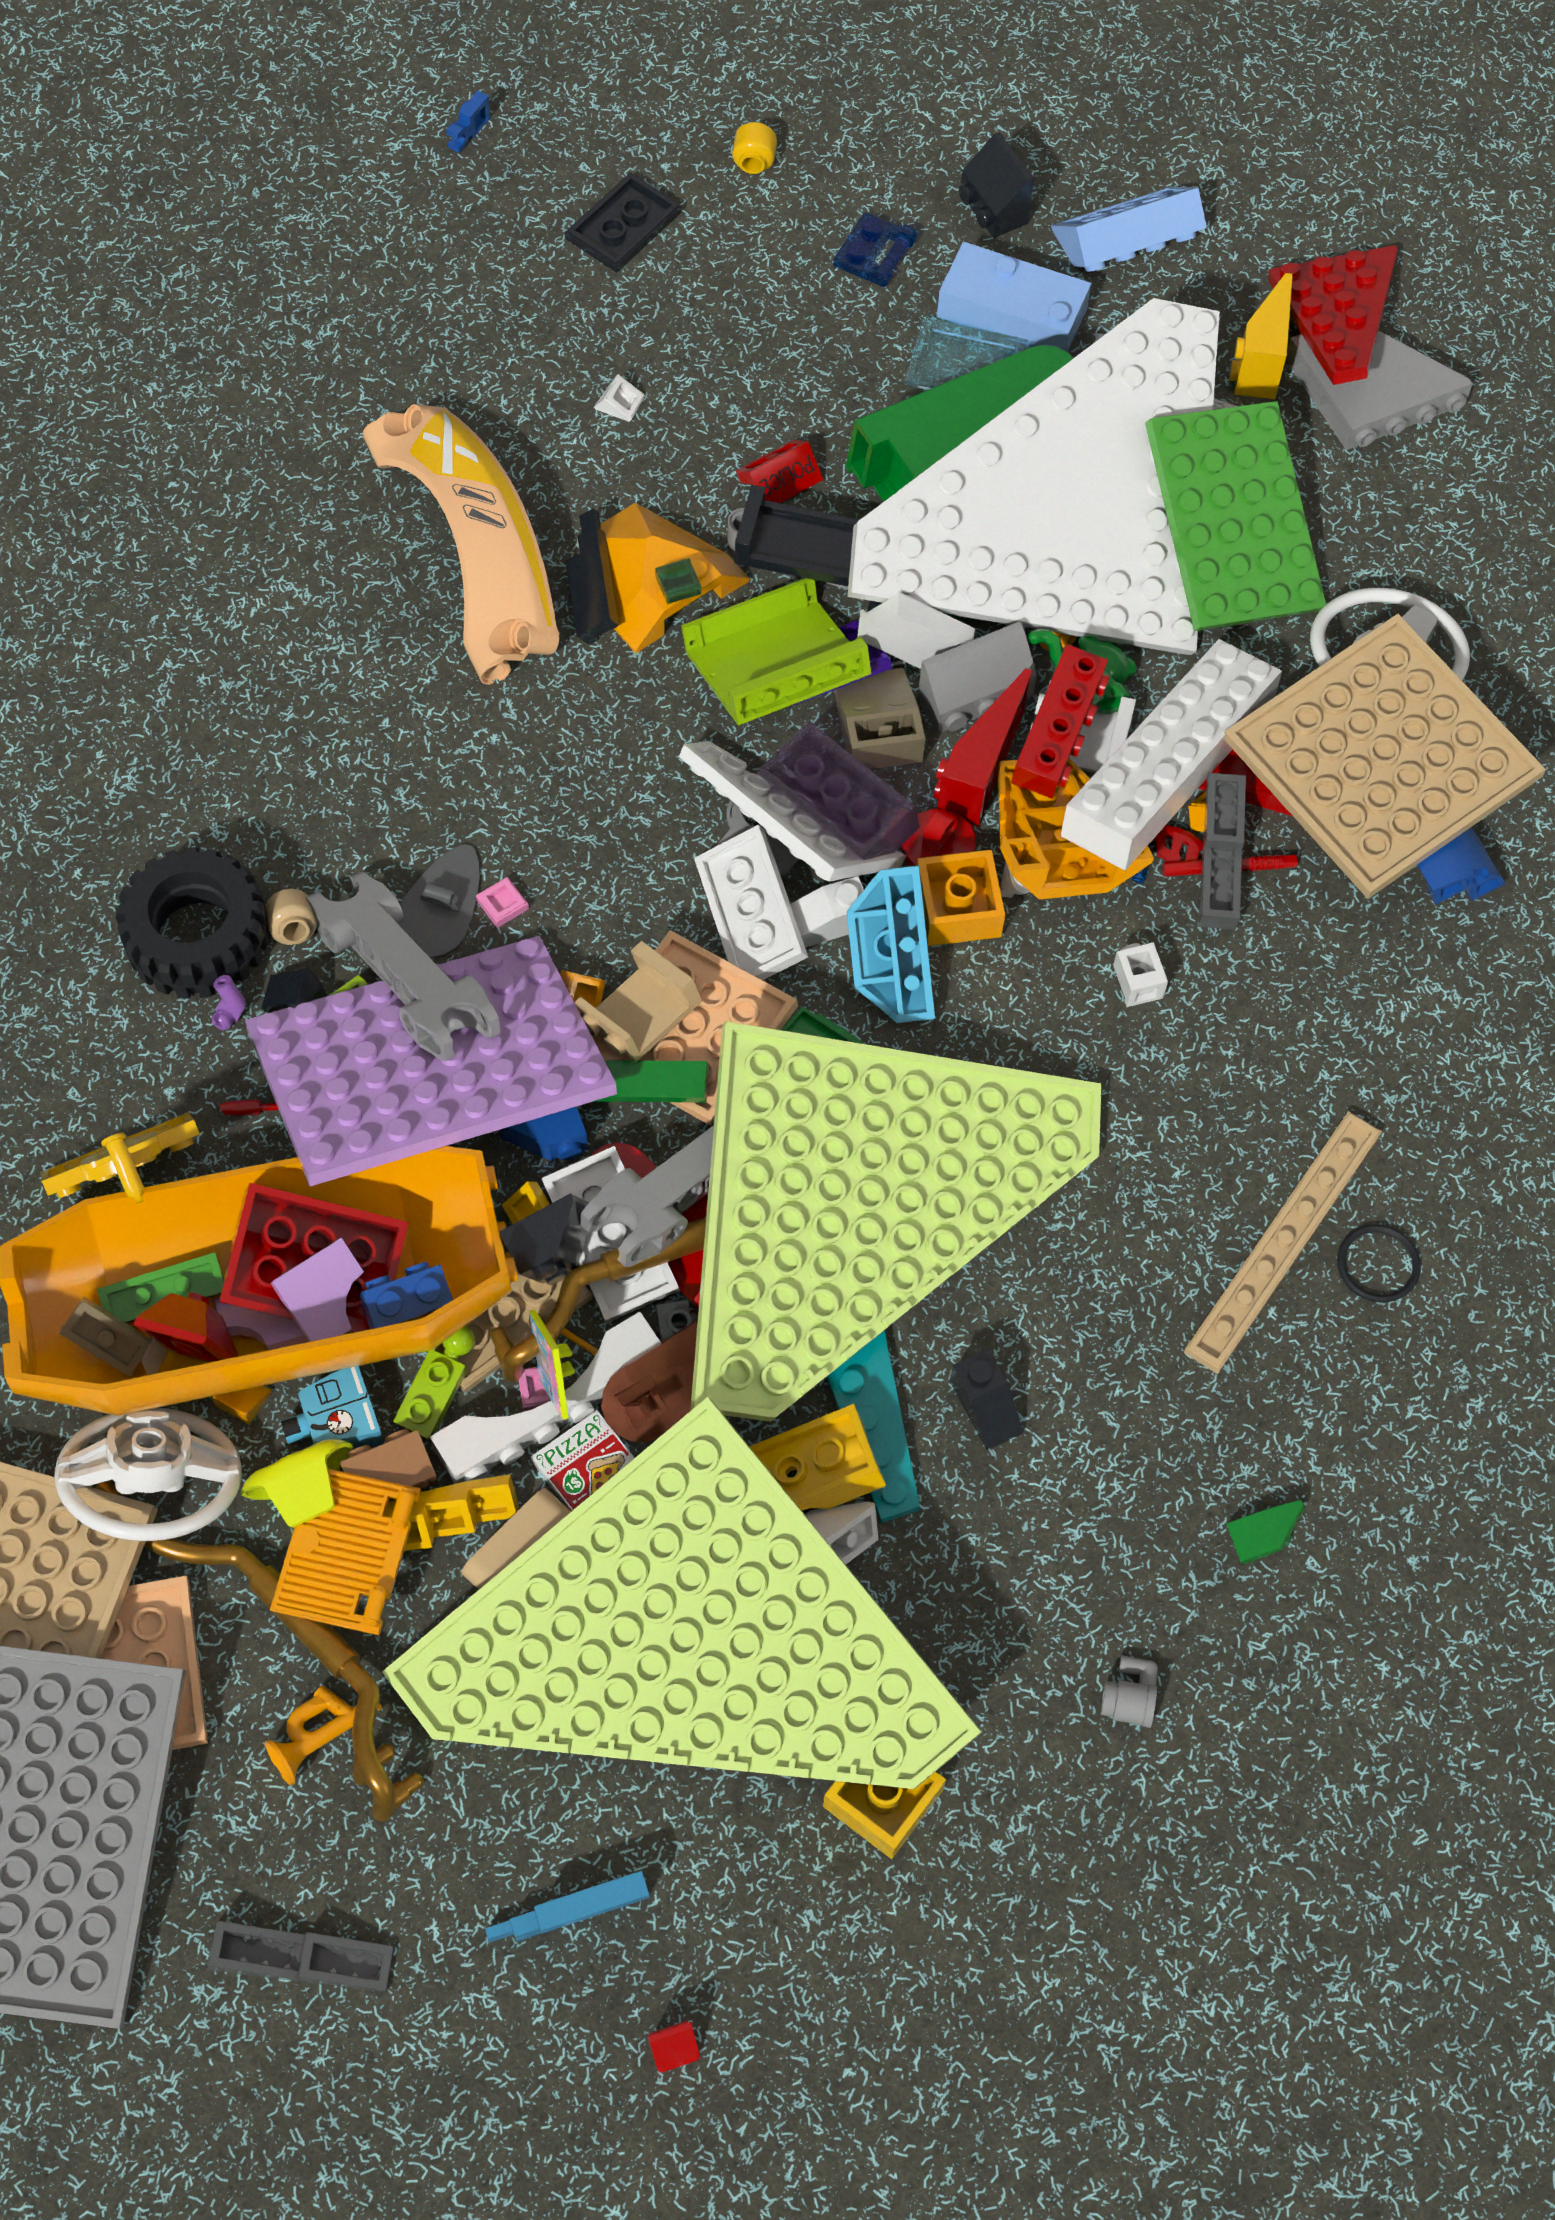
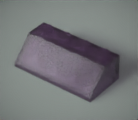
[757,721,920,860]

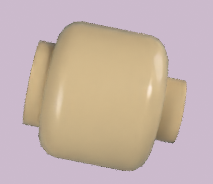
[265,888,317,945]

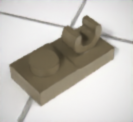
[59,1296,152,1377]

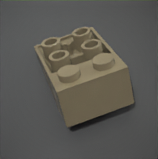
[834,668,925,772]

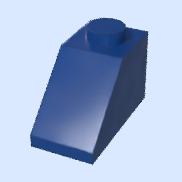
[499,1106,588,1161]

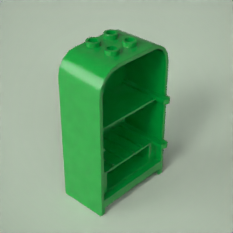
[845,345,1074,502]

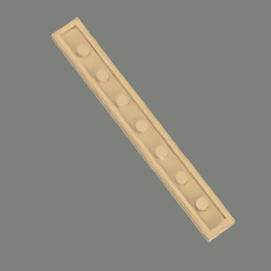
[1184,1111,1382,1374]

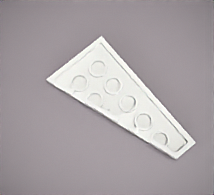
[679,741,906,881]

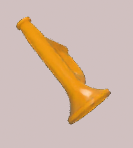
[265,1685,382,1786]

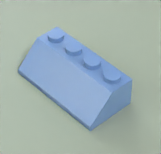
[1051,186,1207,272]

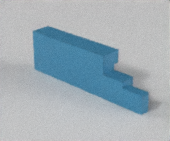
[485,1871,650,1943]

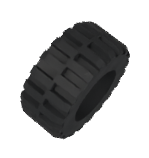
[116,847,269,999]

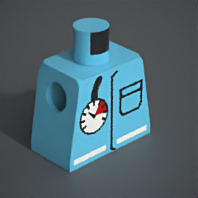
[280,1366,384,1449]

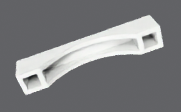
[430,1312,661,1484]

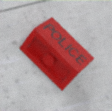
[735,440,824,503]

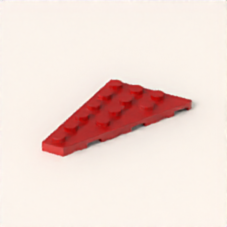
[1268,245,1398,385]

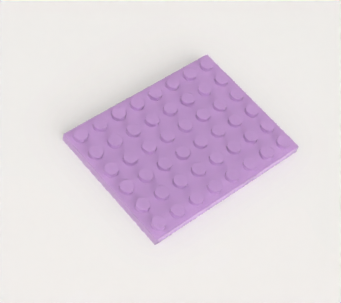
[245,936,617,1186]

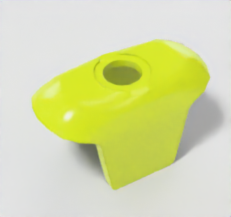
[240,1439,353,1528]

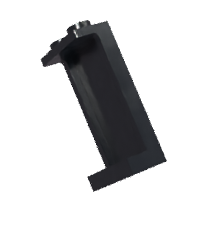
[735,484,872,586]

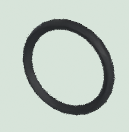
[1337,1224,1421,1303]

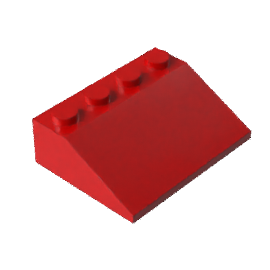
[219,1183,409,1334]

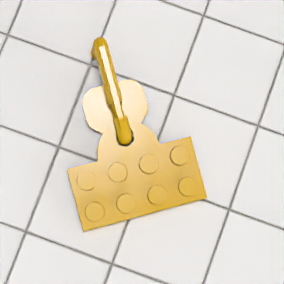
[40,1112,200,1204]

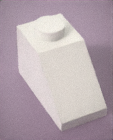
[805,1502,878,1564]

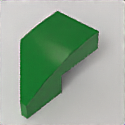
[1226,1500,1306,1564]

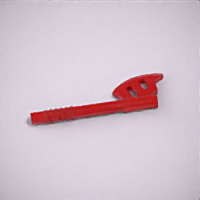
[1153,825,1298,877]

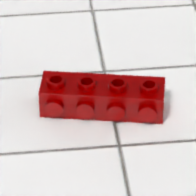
[1011,644,1110,799]

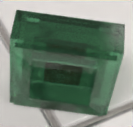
[655,558,701,604]

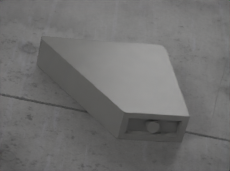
[1286,331,1473,450]

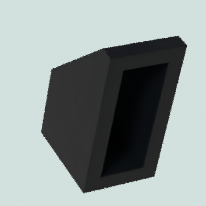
[949,1349,1023,1450]

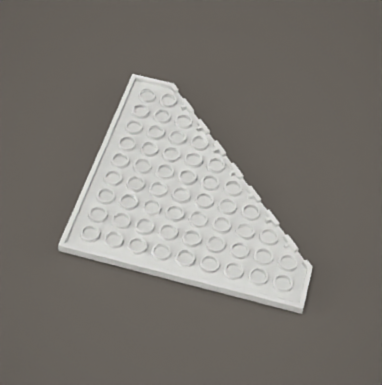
[847,298,1220,655]

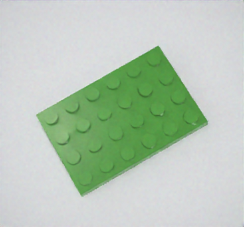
[1145,401,1326,631]

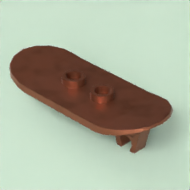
[601,1319,698,1442]

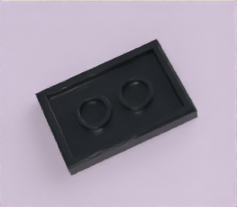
[565,172,682,273]

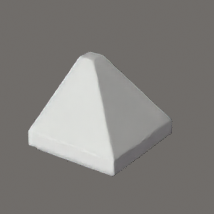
[594,374,645,422]

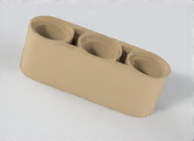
[461,1488,571,1590]

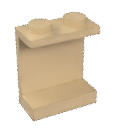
[575,941,702,1062]

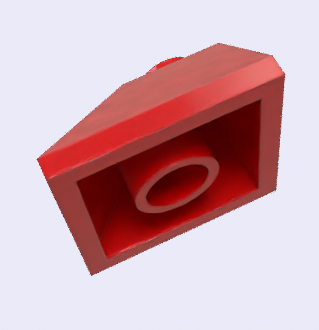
[134,1292,239,1363]

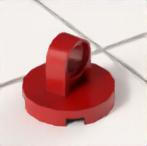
[902,808,976,866]

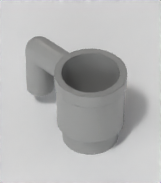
[1100,1655,1158,1728]

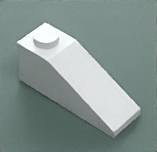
[790,876,864,947]

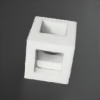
[1113,942,1168,1007]

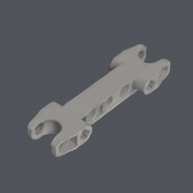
[306,872,501,1061]
[580,1125,714,1267]

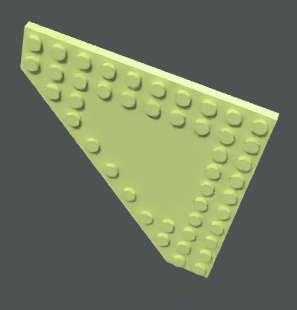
[690,1021,1101,1422]
[382,1397,982,1789]

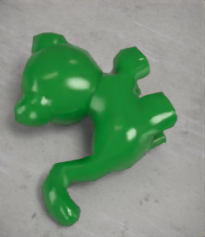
[1028,628,1137,714]

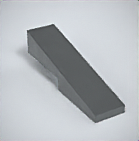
[1198,773,1246,930]
[206,1921,393,1992]

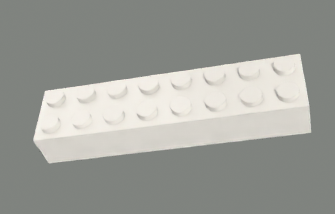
[1061,639,1282,871]

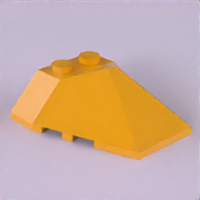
[601,502,750,653]
[998,758,1154,899]

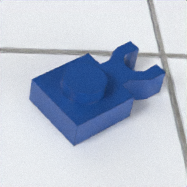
[446,90,491,153]

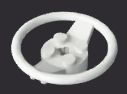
[1310,588,1470,680]
[54,1407,242,1541]

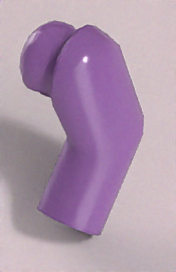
[212,975,246,1030]

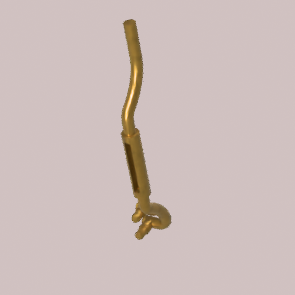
[490,1217,706,1382]

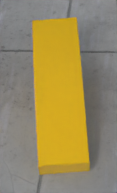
[384,1474,519,1551]

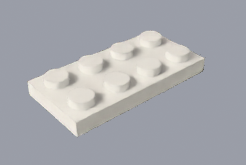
[694,825,808,980]
[542,1146,680,1324]

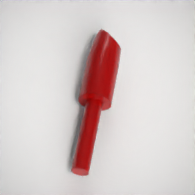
[219,1099,279,1116]

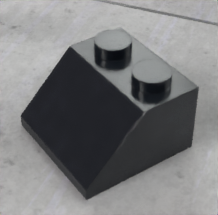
[959,132,1034,238]
[500,1193,589,1285]

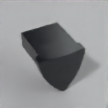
[261,967,327,1013]

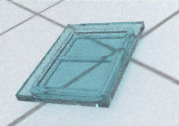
[904,317,1030,390]

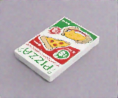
[531,1410,634,1512]

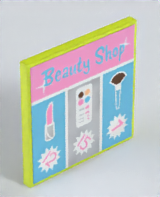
[529,1309,575,1420]

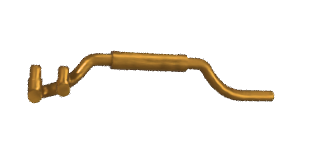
[95,1480,424,1822]

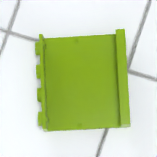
[681,578,871,726]

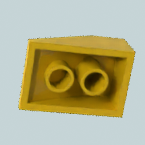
[1229,273,1292,399]

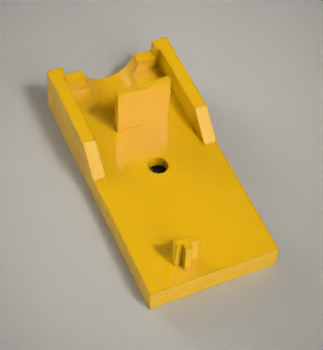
[749,1404,886,1511]

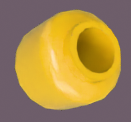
[732,122,777,174]

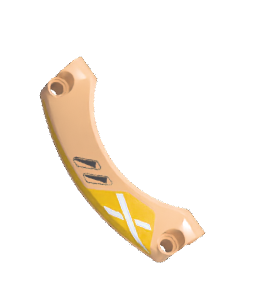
[363,404,559,685]

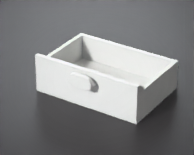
[857,592,975,669]

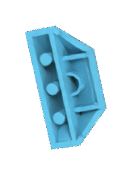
[846,865,935,1023]

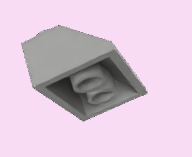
[917,621,1037,734]

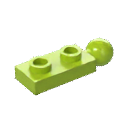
[393,1325,475,1440]

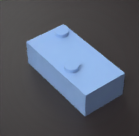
[937,241,1091,352]

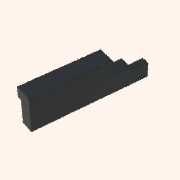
[566,508,619,644]

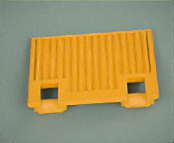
[270,1468,421,1636]

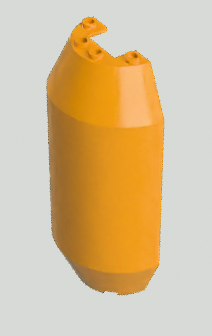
[0,1146,518,1416]

